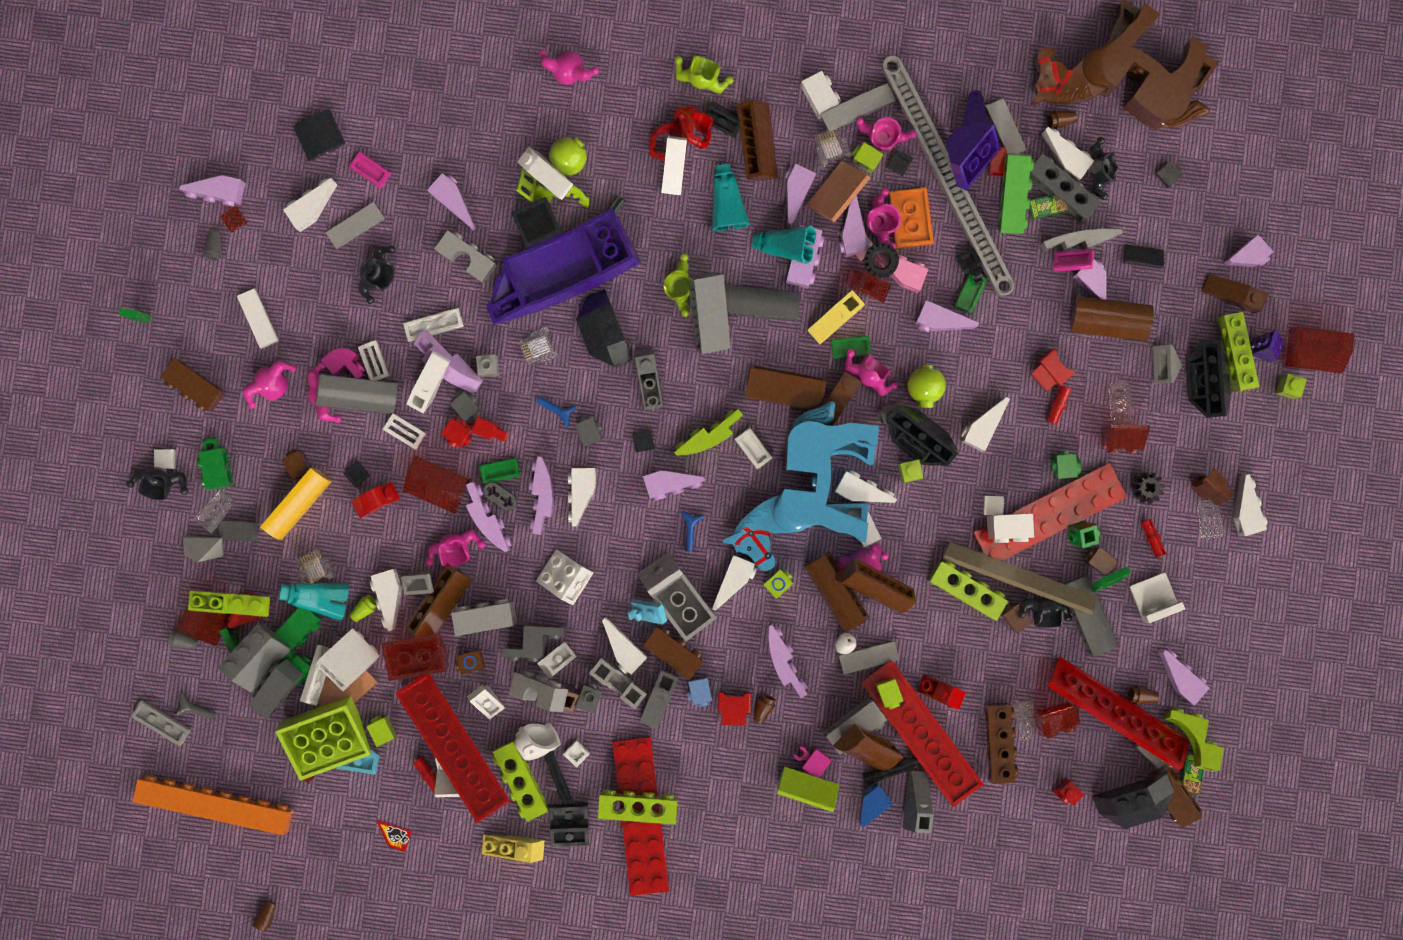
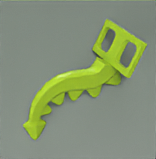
[516,168,589,208]

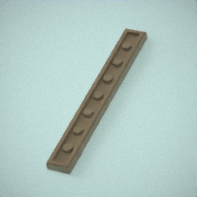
[943,542,1097,615]

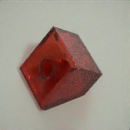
[1101,424,1150,454]
[176,607,231,646]
[1033,701,1080,739]

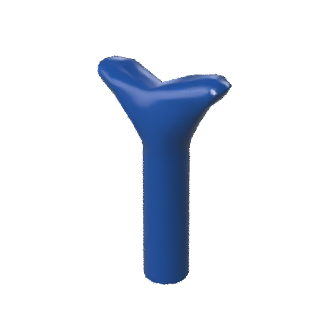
[536,396,576,428]
[681,511,704,552]

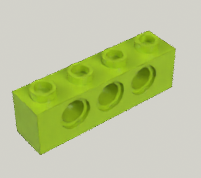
[1217,312,1259,393]
[928,560,1008,621]
[492,740,549,822]
[598,789,678,825]

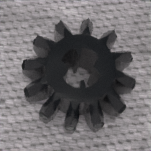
[1131,472,1165,504]

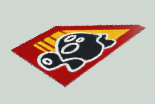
[377,820,412,852]

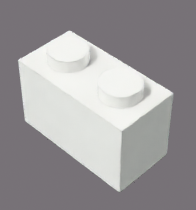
[801,71,841,120]

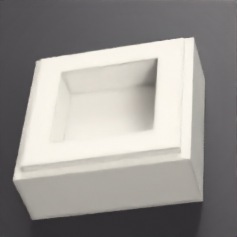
[154,449,176,469]
[983,496,1004,516]
[563,740,590,768]

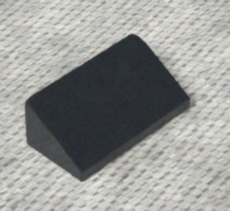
[705,101,740,138]
[1123,244,1164,269]

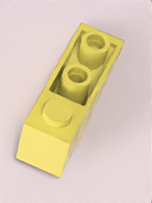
[807,290,865,345]
[482,834,544,863]

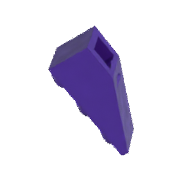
[1250,330,1283,362]

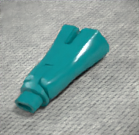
[712,164,750,232]
[752,225,817,264]
[278,583,349,621]

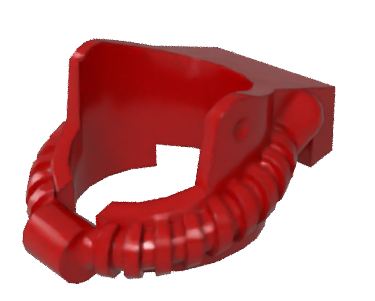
[673,106,713,149]
[648,119,690,162]

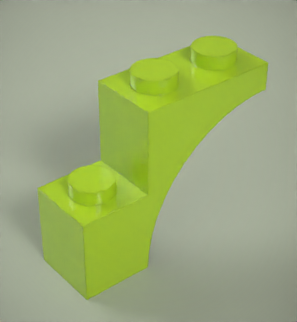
[1164,708,1224,772]

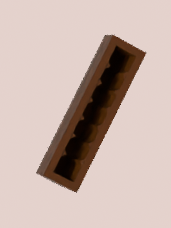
[737,99,778,181]
[1070,296,1154,341]
[745,365,827,410]
[804,551,870,632]
[835,557,916,613]
[833,723,904,770]

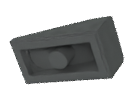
[219,520,258,542]

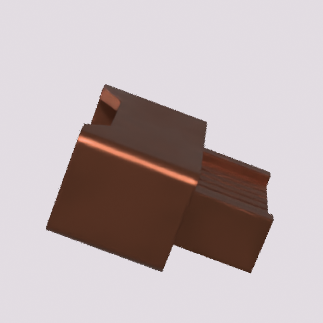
[1190,468,1234,506]

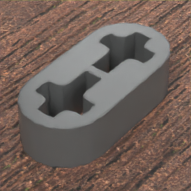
[483,483,517,510]

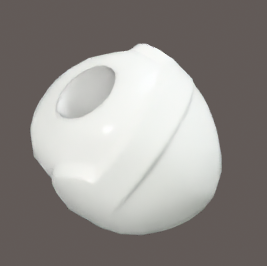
[835,633,856,654]

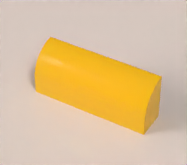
[260,468,332,540]

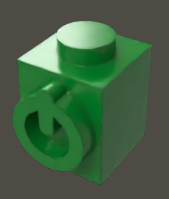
[1050,451,1081,479]
[1068,521,1100,548]
[287,653,313,686]

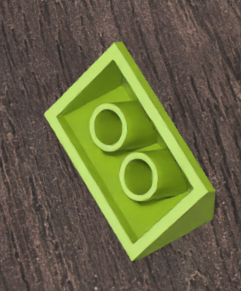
[777,767,840,812]

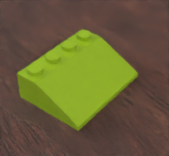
[275,696,371,781]

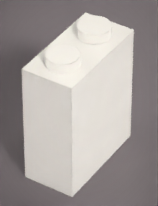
[316,628,380,691]

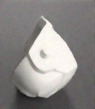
[514,723,561,761]

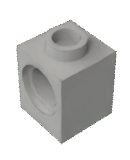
[476,354,500,377]

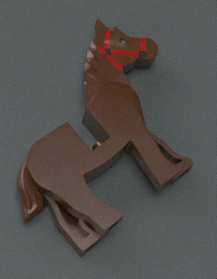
[1031,0,1219,129]

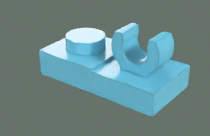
[627,599,668,624]

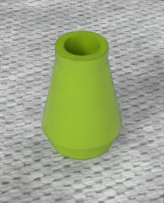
[349,595,377,622]

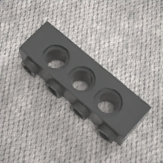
[1029,154,1101,224]

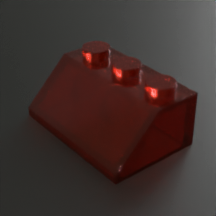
[1285,326,1355,374]
[403,455,471,514]
[381,633,449,681]

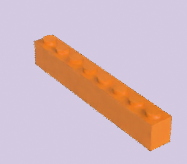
[132,775,294,835]

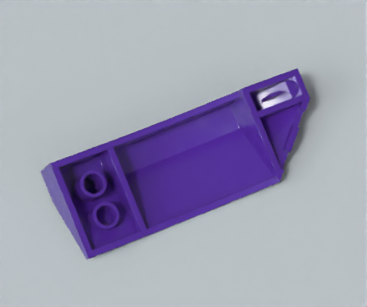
[486,208,641,325]

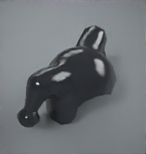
[1090,137,1119,200]
[358,245,395,304]
[126,467,189,500]
[1018,597,1072,628]

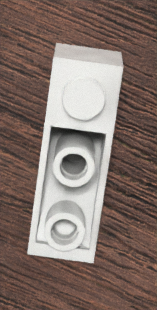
[1042,127,1094,181]
[283,178,337,232]
[407,351,451,413]
[568,468,596,526]
[834,470,897,503]
[1233,474,1267,536]
[370,569,402,631]

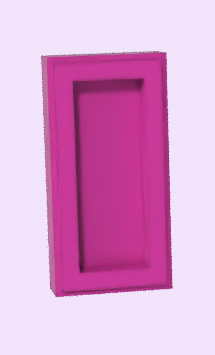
[349,151,391,189]
[1053,249,1094,272]

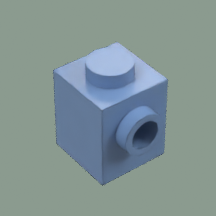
[686,676,712,707]

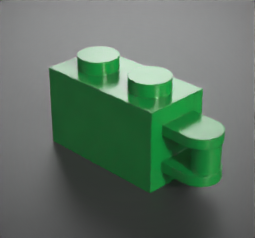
[197,436,233,491]

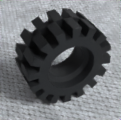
[864,242,899,279]

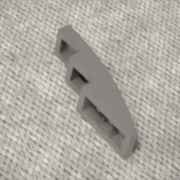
[820,83,896,133]
[1040,229,1123,252]

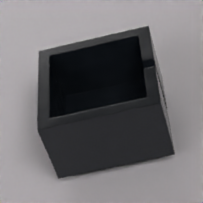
[511,197,562,249]

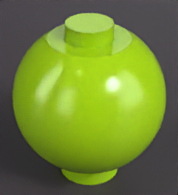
[549,137,587,176]
[907,365,946,408]

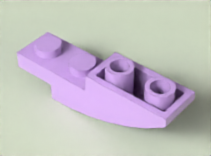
[414,330,483,393]
[529,456,554,535]
[466,482,512,552]
[768,624,808,698]

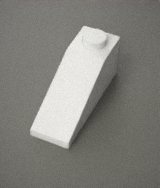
[517,146,573,200]
[961,397,1010,452]
[712,555,757,611]
[602,617,648,674]

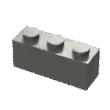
[249,659,303,720]

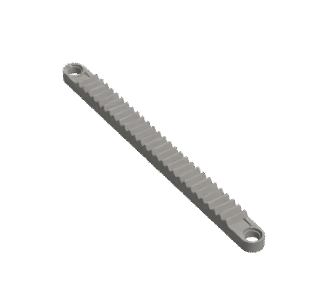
[882,56,1014,296]

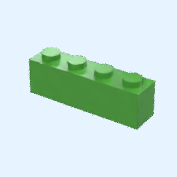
[998,153,1034,234]

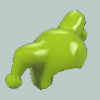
[675,56,734,94]
[663,253,690,317]

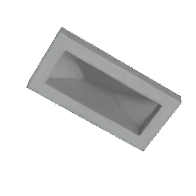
[1153,345,1182,384]
[183,536,223,562]
[400,569,434,595]

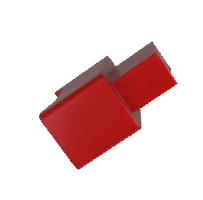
[1030,349,1075,392]
[471,416,510,442]
[718,691,751,726]

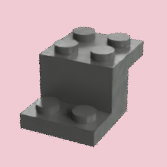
[503,624,566,662]

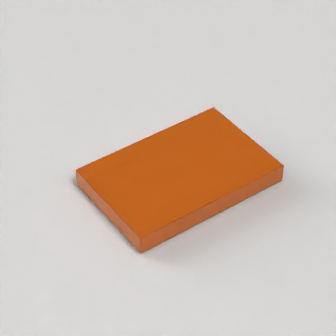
[888,187,934,249]

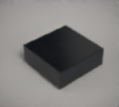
[887,150,913,177]
[1155,160,1183,188]
[632,430,655,453]
[343,461,371,488]

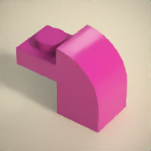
[321,348,367,379]

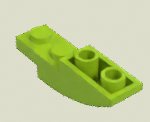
[674,409,743,456]
[188,591,270,617]

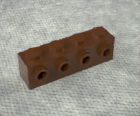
[405,563,472,644]
[984,703,1018,784]

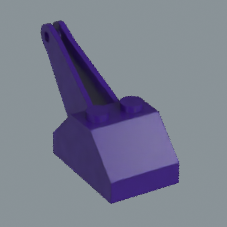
[946,90,1000,191]

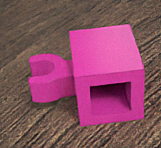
[793,745,832,778]

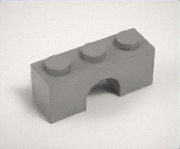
[435,230,497,284]
[589,656,647,710]
[509,670,568,712]

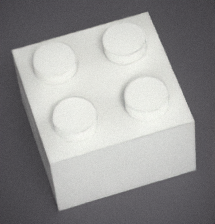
[987,514,1034,543]

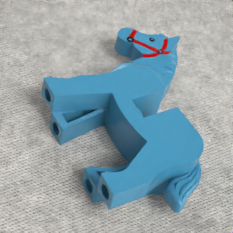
[723,401,879,571]

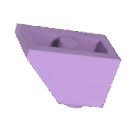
[1223,235,1273,267]
[1072,260,1106,300]

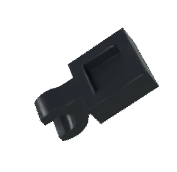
[955,248,983,284]

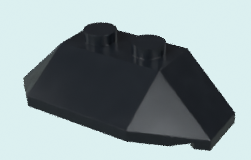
[576,289,632,367]
[1186,339,1231,418]
[886,405,959,467]
[1092,773,1174,829]

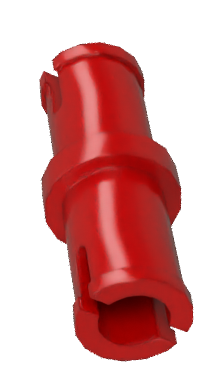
[1046,385,1072,425]
[1140,518,1167,558]
[412,756,437,794]

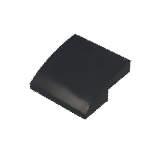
[293,109,346,161]
[549,803,589,847]

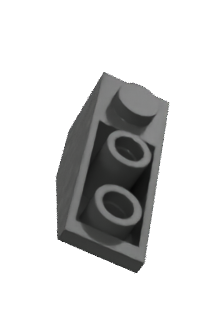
[634,346,663,410]
[640,668,679,729]
[902,770,934,834]

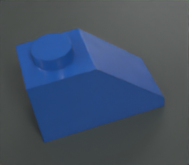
[859,783,893,828]

